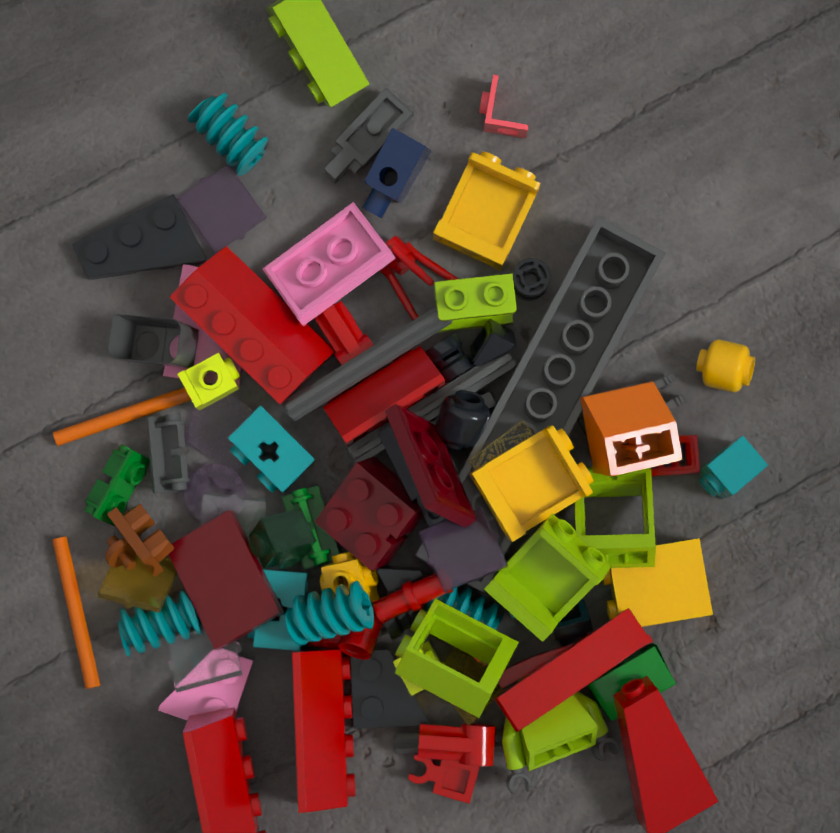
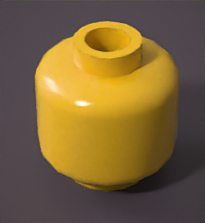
[696,340,755,392]

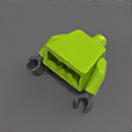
[502,674,620,795]

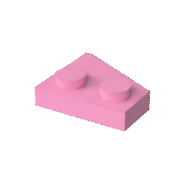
[158,649,254,720]

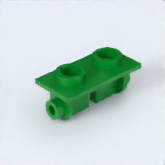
[84,444,150,526]
[282,485,339,569]

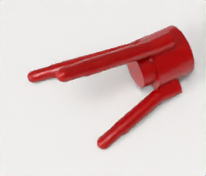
[379,236,458,321]

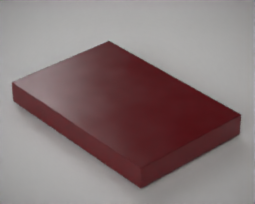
[385,404,476,528]
[168,510,284,650]

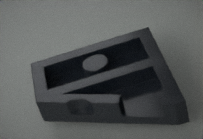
[350,649,428,729]

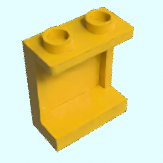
[433,151,540,271]
[469,425,594,542]
[602,538,713,627]

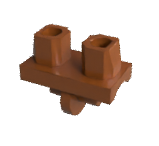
[105,504,174,577]

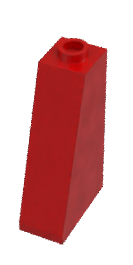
[613,675,719,833]

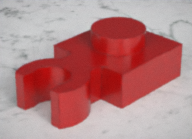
[408,753,480,804]

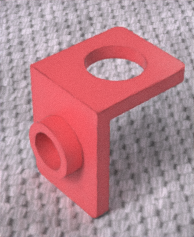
[479,74,529,138]

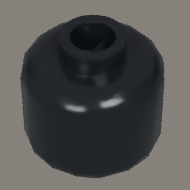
[435,390,491,450]

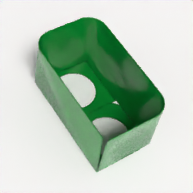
[587,643,676,721]

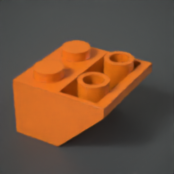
[580,381,683,477]

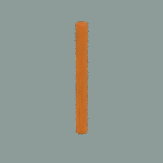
[53,387,191,446]
[52,536,101,689]

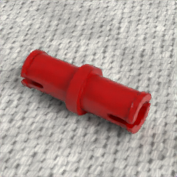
[372,569,453,624]

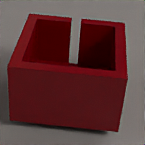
[314,457,424,571]

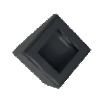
[470,319,517,366]
[376,566,423,594]

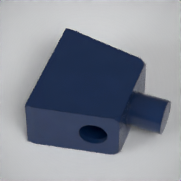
[362,128,431,218]

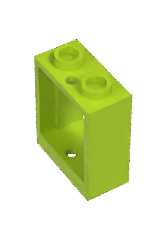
[575,467,656,568]
[395,598,519,718]

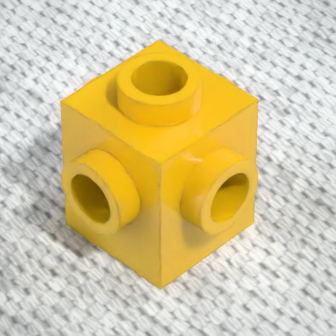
[320,551,379,603]

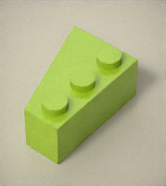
[265,0,369,108]

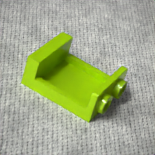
[434,273,517,333]
[484,513,611,642]

